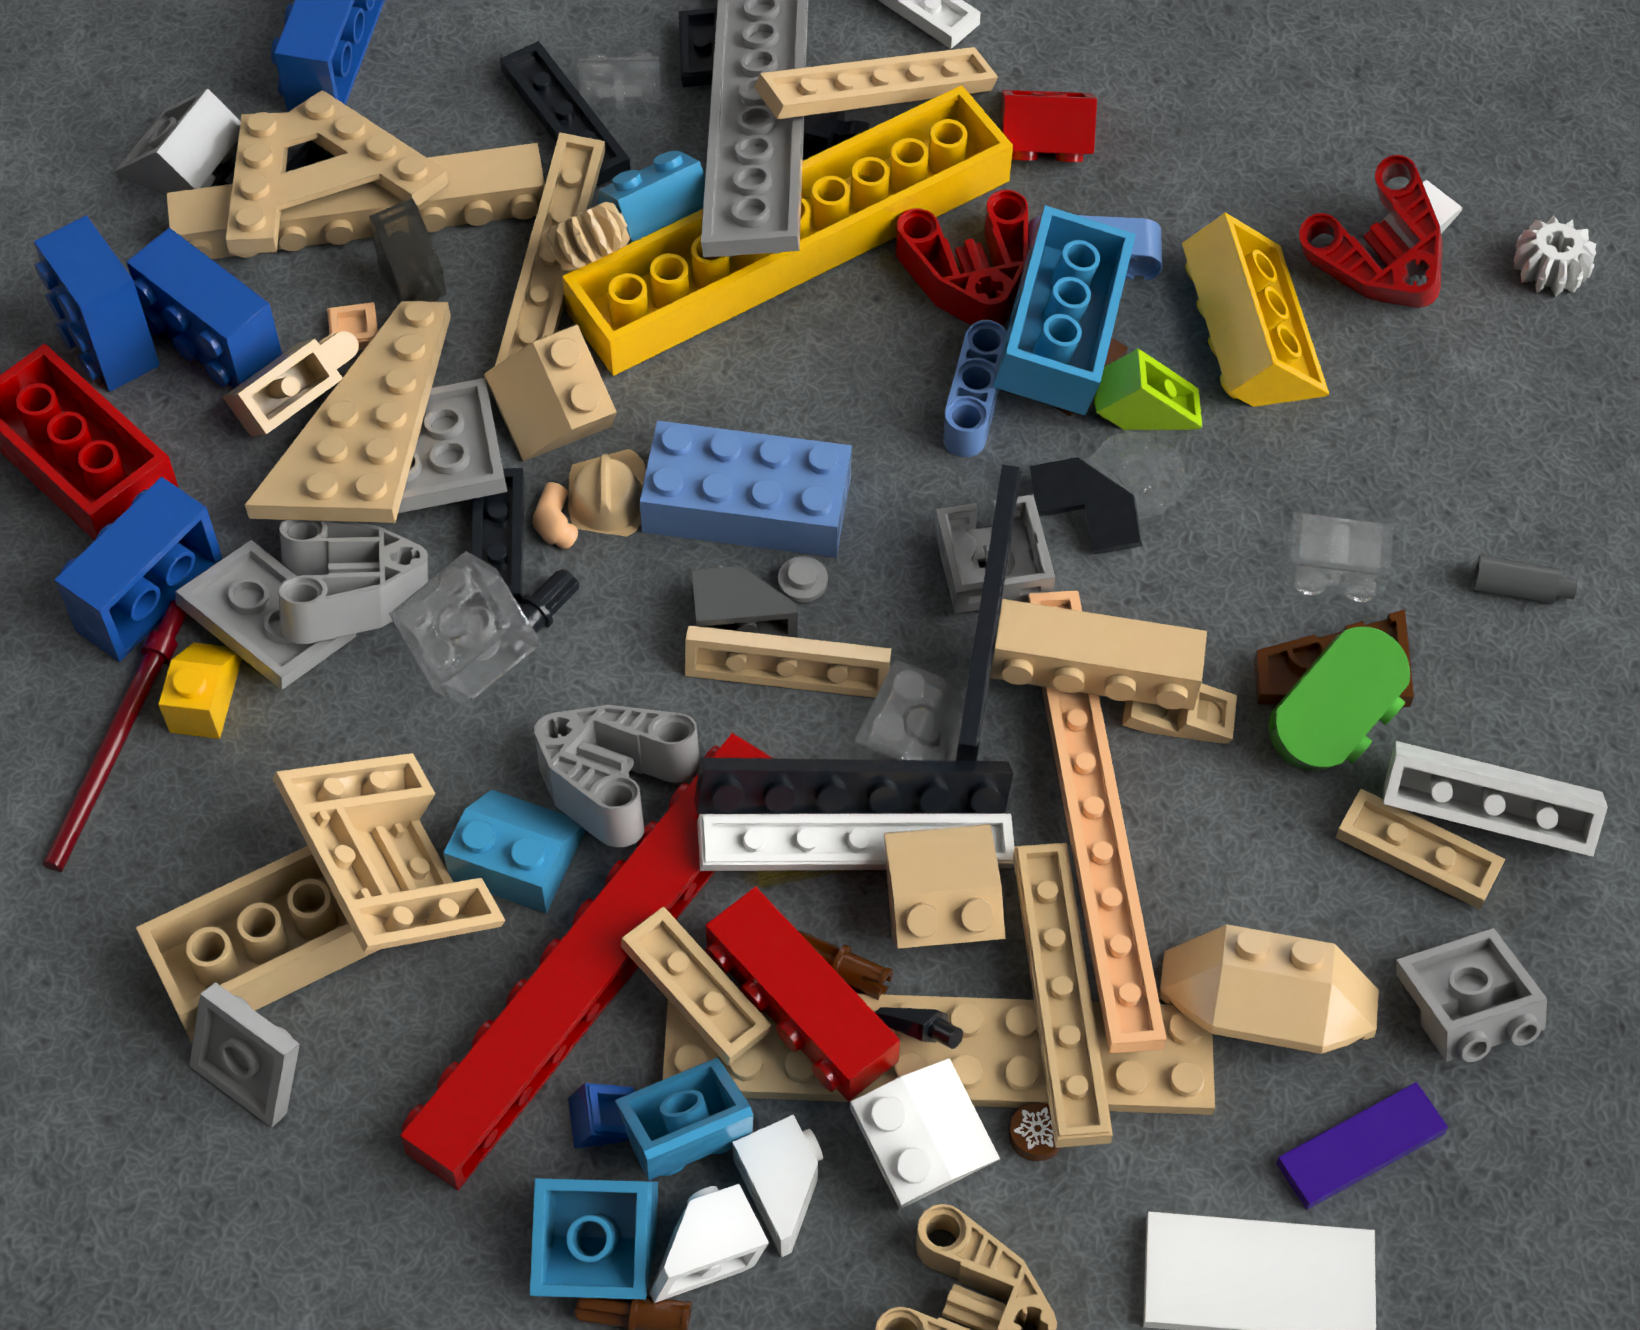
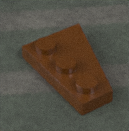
[1254,609,1414,707]

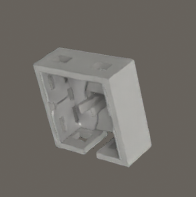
[934,495,1055,614]

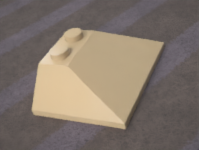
[273,753,505,952]

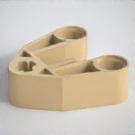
[875,1204,1057,1330]

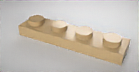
[685,626,892,699]

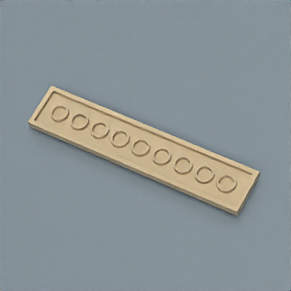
[663,989,1215,1115]

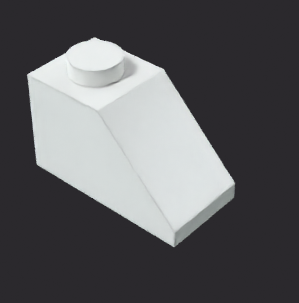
[732,1114,823,1257]
[649,1184,769,1303]

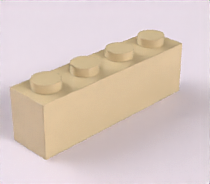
[990,599,1207,710]

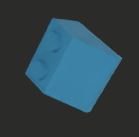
[597,151,705,245]
[443,789,585,914]
[615,1057,753,1181]
[530,1178,658,1300]

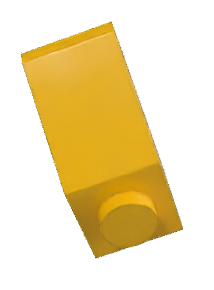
[158,642,242,739]

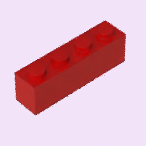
[705,886,900,1102]

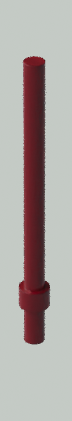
[43,600,187,872]

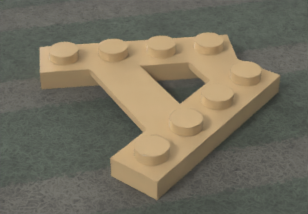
[226,90,449,254]

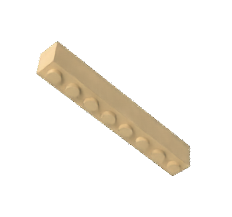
[167,143,545,259]

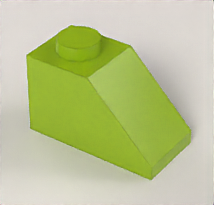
[1094,348,1203,430]

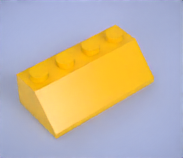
[1182,213,1329,407]

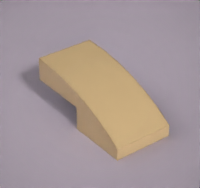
[1122,684,1237,744]

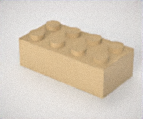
[136,846,378,1042]

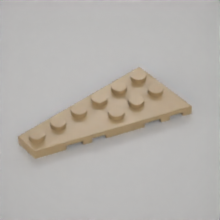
[245,301,451,523]

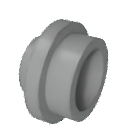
[778,556,828,603]

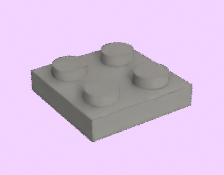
[189,982,300,1128]

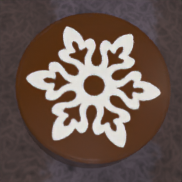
[1009,1102,1061,1161]

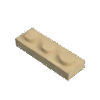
[1335,789,1505,909]
[621,906,771,1066]

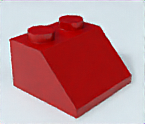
[1001,90,1097,162]

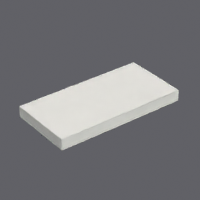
[1143,1212,1376,1330]

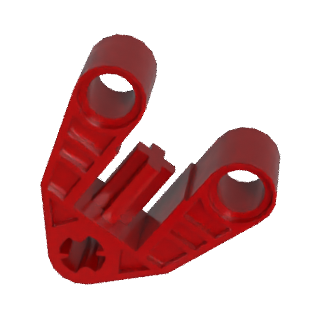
[1299,155,1443,308]
[895,190,1028,326]

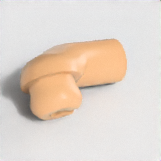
[532,482,578,549]

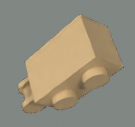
[223,331,358,437]

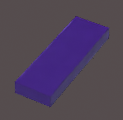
[1276,1082,1448,1210]

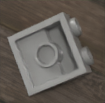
[1396,928,1547,1062]

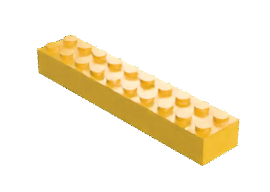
[562,85,1013,376]

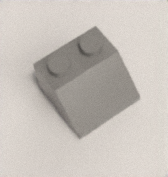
[114,88,241,195]

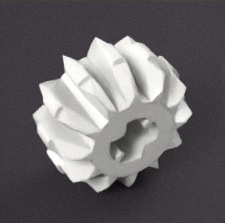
[1513,215,1596,297]

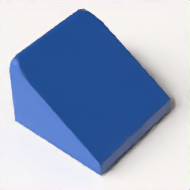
[568,1083,634,1149]

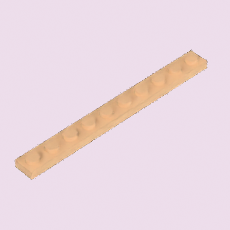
[1027,591,1167,1054]

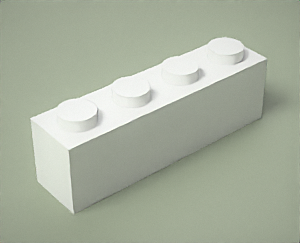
[1382,741,1608,856]

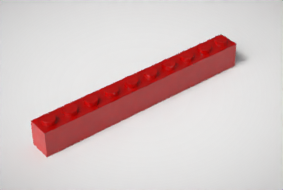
[400,733,772,1191]

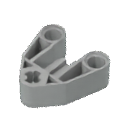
[278,520,429,644]
[534,705,700,848]

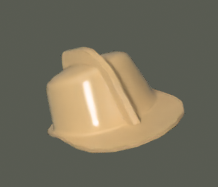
[568,449,646,537]

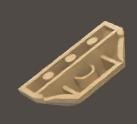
[1158,924,1379,1054]

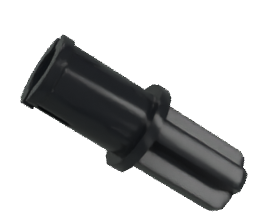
[493,569,580,656]

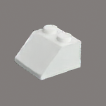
[850,1058,1000,1209]

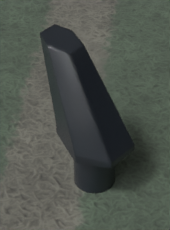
[875,1007,963,1049]

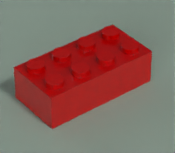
[0,343,179,541]

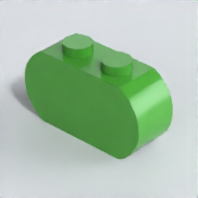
[1268,627,1410,771]

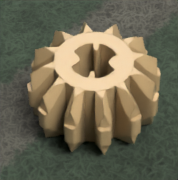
[546,202,630,271]

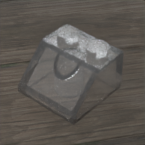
[853,659,988,761]

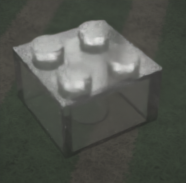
[389,551,542,705]

